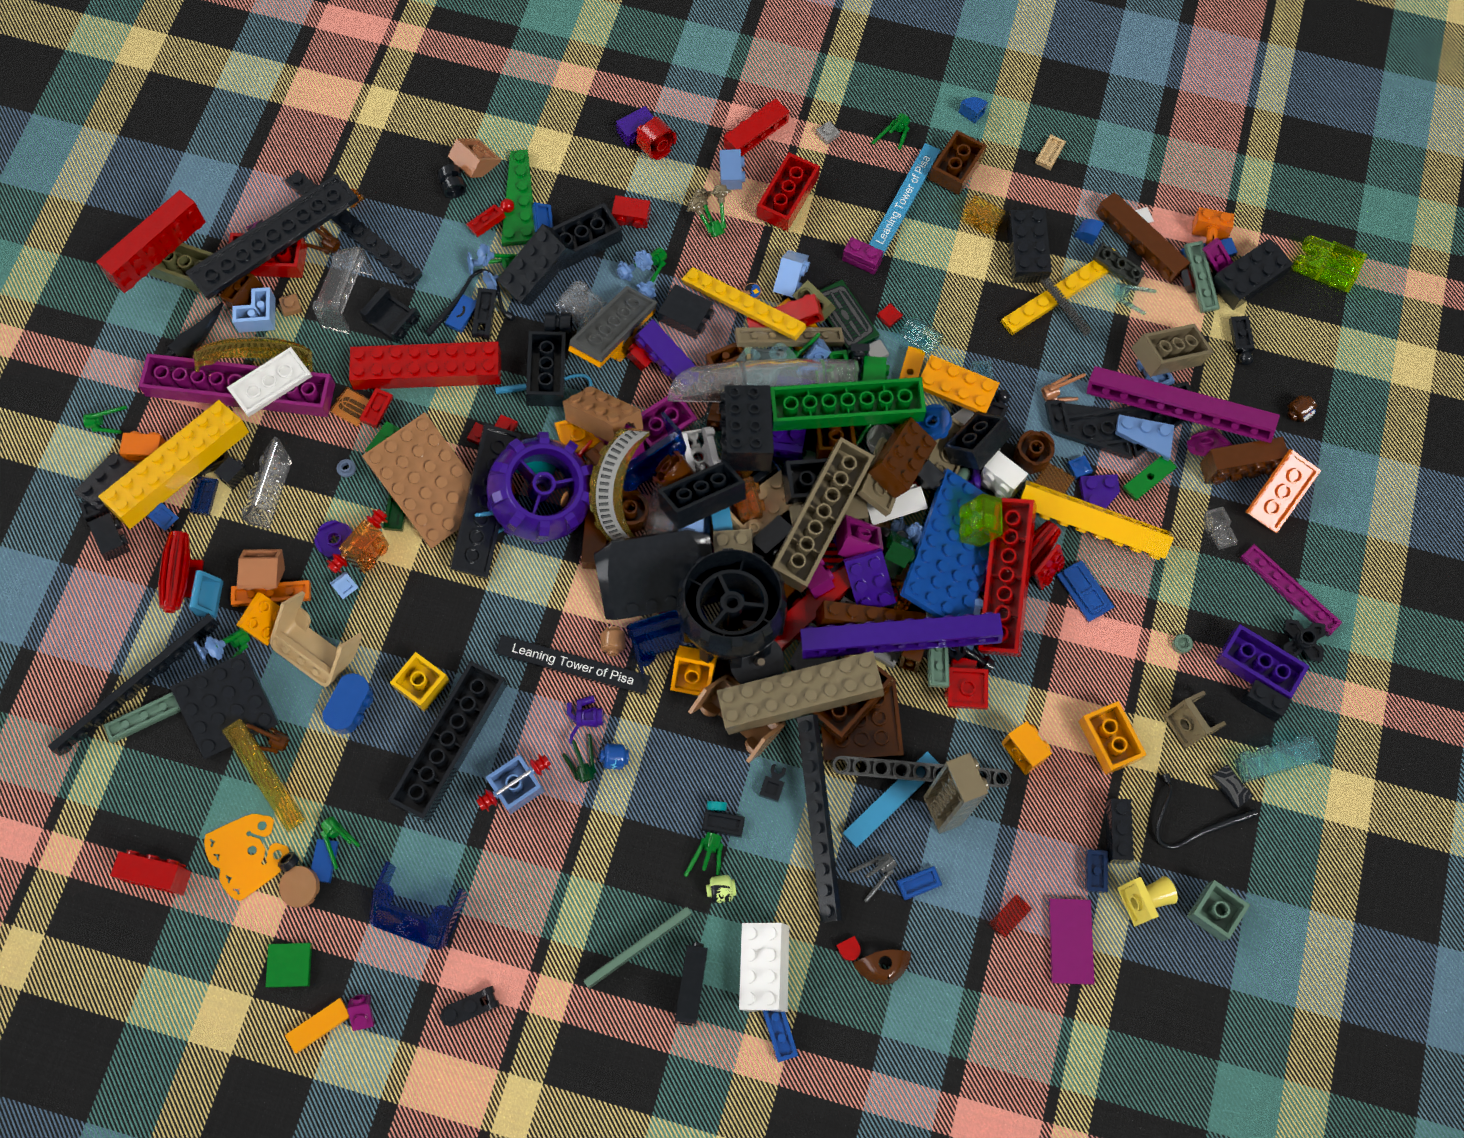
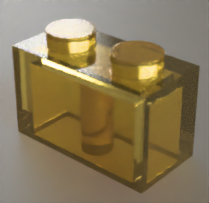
[962,195,1006,236]

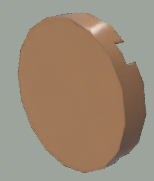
[279,866,320,908]

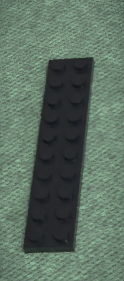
[186,174,359,300]

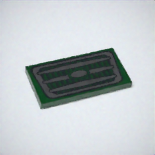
[820,280,880,351]

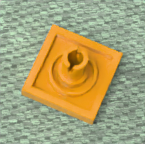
[236,592,280,646]

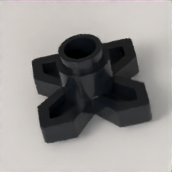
[1282,619,1326,663]

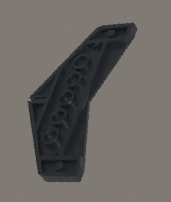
[1045,382,1191,460]

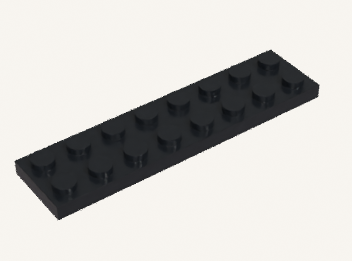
[449,423,521,579]

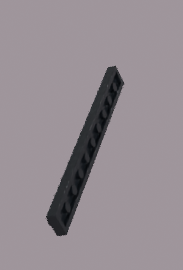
[285,170,423,287]
[48,613,219,756]
[797,715,842,922]

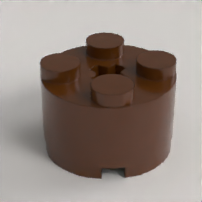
[1013,430,1055,474]
[613,489,649,533]

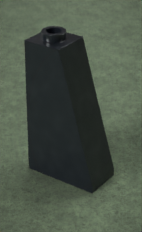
[675,942,708,1027]

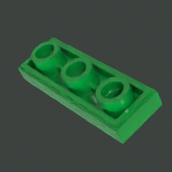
[1122,456,1177,502]

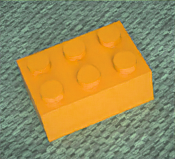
[1078,701,1147,775]

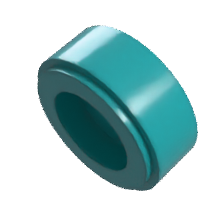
[706,801,727,811]

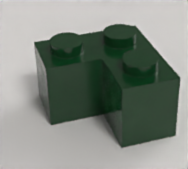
[882,531,915,579]

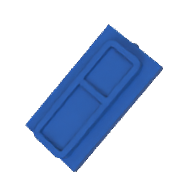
[1056,560,1114,623]

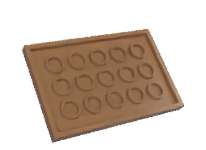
[362,412,471,549]

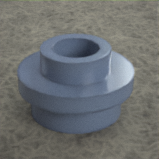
[337,459,356,478]

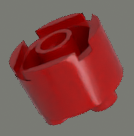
[636,116,677,160]

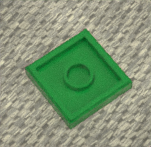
[266,943,312,988]

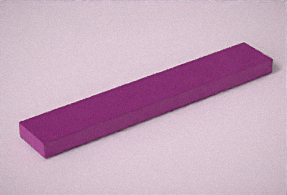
[1240,544,1343,637]

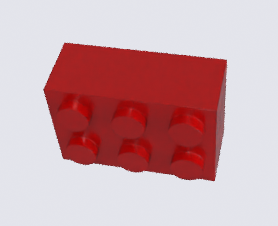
[110,850,191,896]

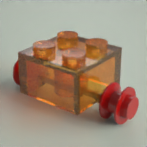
[326,509,389,574]

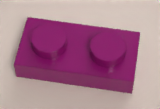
[1202,238,1233,274]

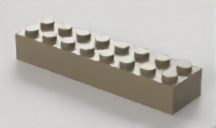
[771,437,875,593]
[717,651,884,735]
[923,753,989,834]

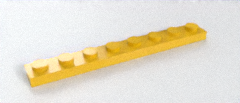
[1001,248,1120,335]
[682,267,806,341]

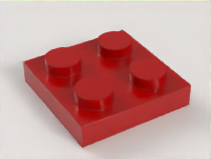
[947,667,988,710]

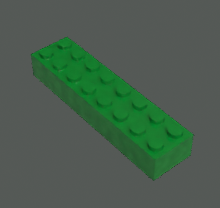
[770,377,926,431]

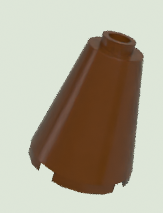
[652,451,695,487]

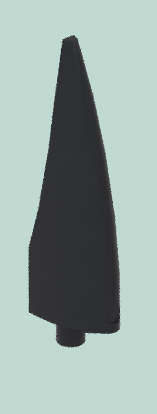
[165,302,224,358]

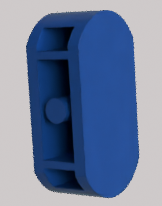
[322,673,373,734]

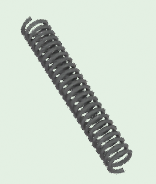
[1041,277,1091,337]

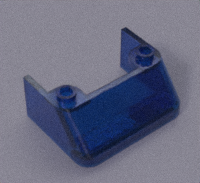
[601,411,686,491]
[626,608,710,674]
[369,861,468,950]

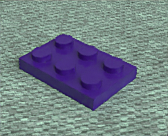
[843,548,896,607]

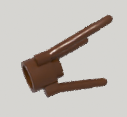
[305,225,341,255]
[246,723,289,754]

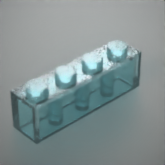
[1234,735,1323,783]

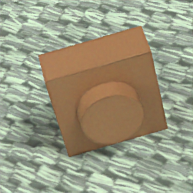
[279,294,302,317]

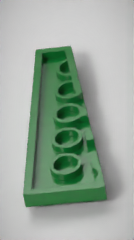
[501,149,535,247]

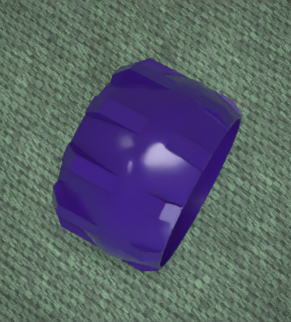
[486,432,595,544]

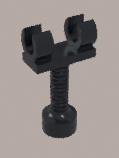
[948,646,995,673]

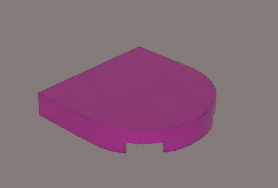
[1187,428,1232,456]

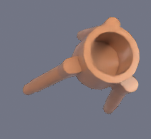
[1041,373,1086,402]

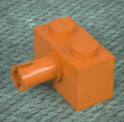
[1192,207,1234,246]

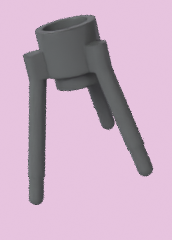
[849,853,897,902]

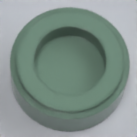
[1172,634,1193,654]

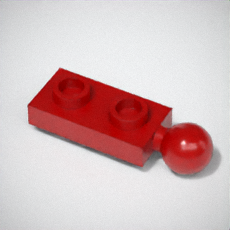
[466,199,514,238]

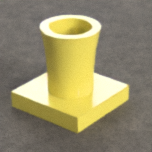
[1117,876,1178,927]

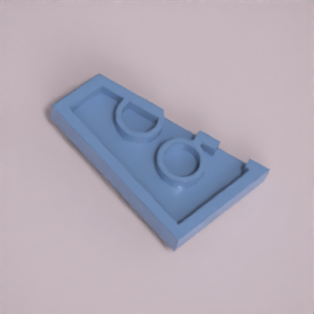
[1115,415,1174,461]

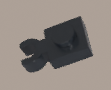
[759,764,786,803]

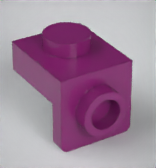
[347,994,375,1031]

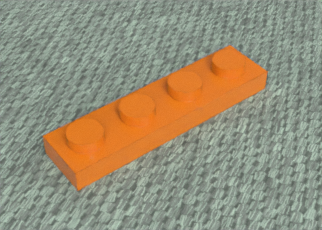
[231,580,311,607]

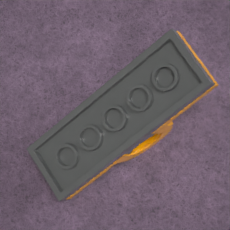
[568,286,658,368]

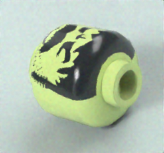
[706,875,736,903]

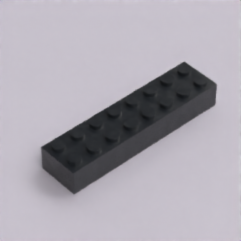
[388,660,508,824]

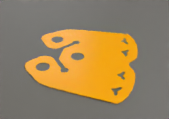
[204,814,289,901]

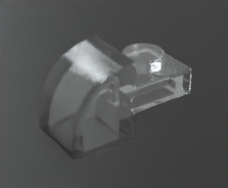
[1204,507,1238,550]

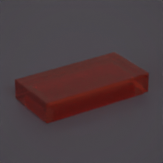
[989,894,1032,939]

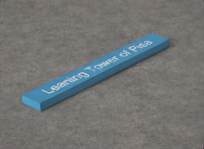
[869,143,941,258]

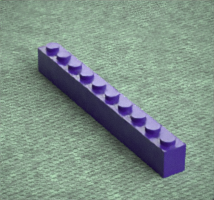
[800,612,1003,659]

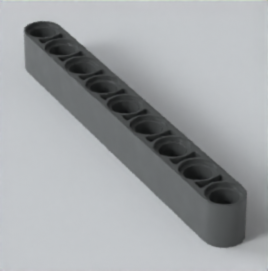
[830,756,1011,788]

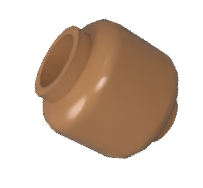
[600,626,626,656]

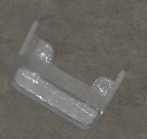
[313,246,373,334]

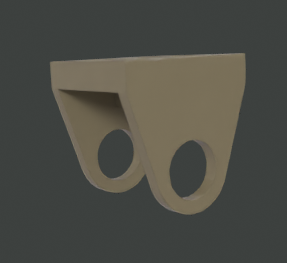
[1163,691,1227,749]

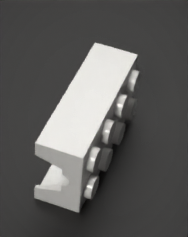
[739,923,789,1012]

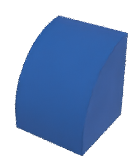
[959,97,988,124]
[1073,219,1104,246]

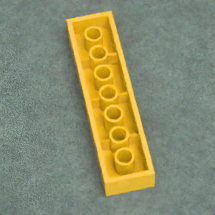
[98,400,249,529]
[1019,480,1174,560]

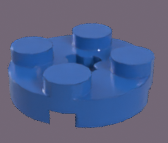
[917,404,952,440]

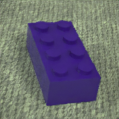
[1214,624,1310,699]

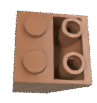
[237,549,285,590]

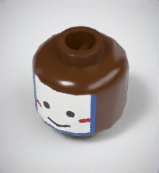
[1287,395,1317,423]

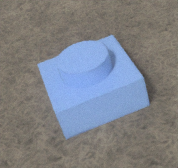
[330,571,358,599]

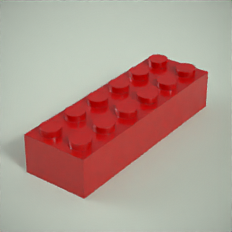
[96,190,206,294]

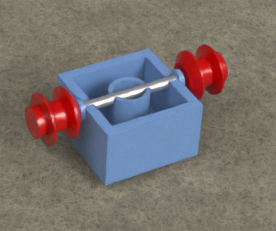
[476,754,551,815]

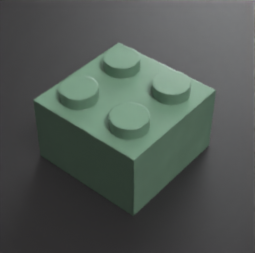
[1186,880,1250,942]

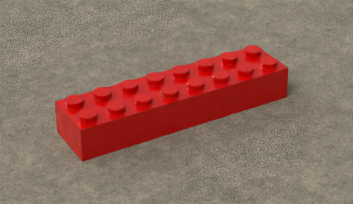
[349,341,501,390]
[978,498,1037,657]

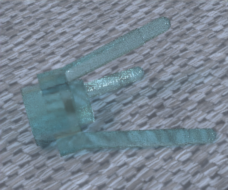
[1113,282,1157,315]

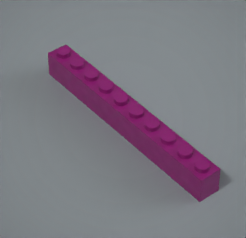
[1086,366,1280,443]

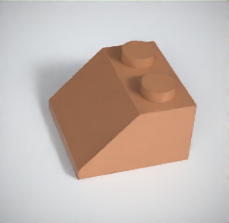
[448,139,502,178]

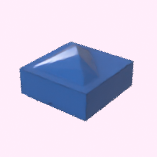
[1067,455,1093,480]

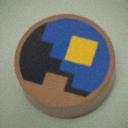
[743,283,761,299]

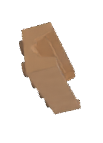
[563,386,643,444]

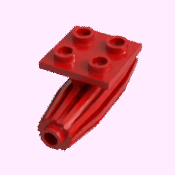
[1029,521,1065,590]
[158,531,204,613]

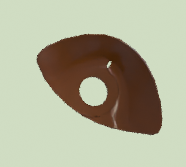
[853,950,911,985]

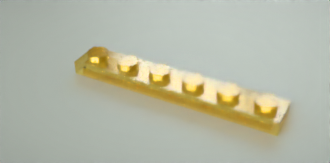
[222,719,306,832]

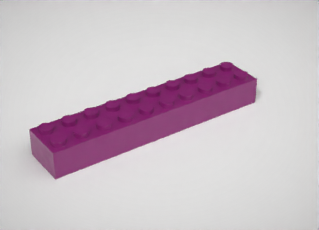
[138,353,335,417]

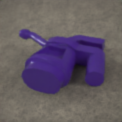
[567,695,604,744]

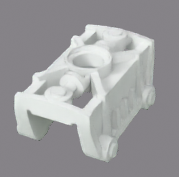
[677,427,721,473]

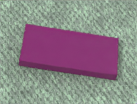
[1049,898,1095,985]

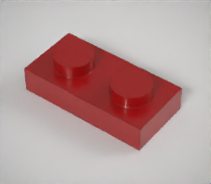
[359,388,393,428]

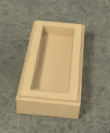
[1035,134,1066,170]

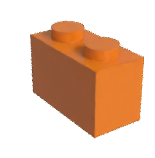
[119,431,166,462]

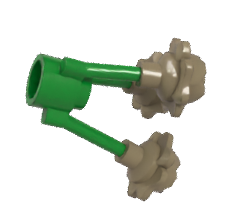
[687,184,732,238]

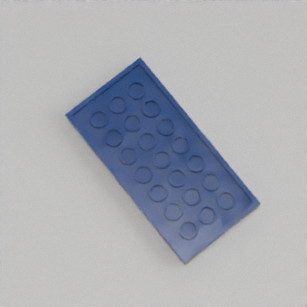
[900,468,995,618]

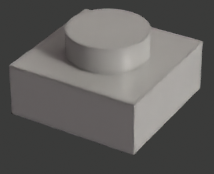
[816,121,840,145]

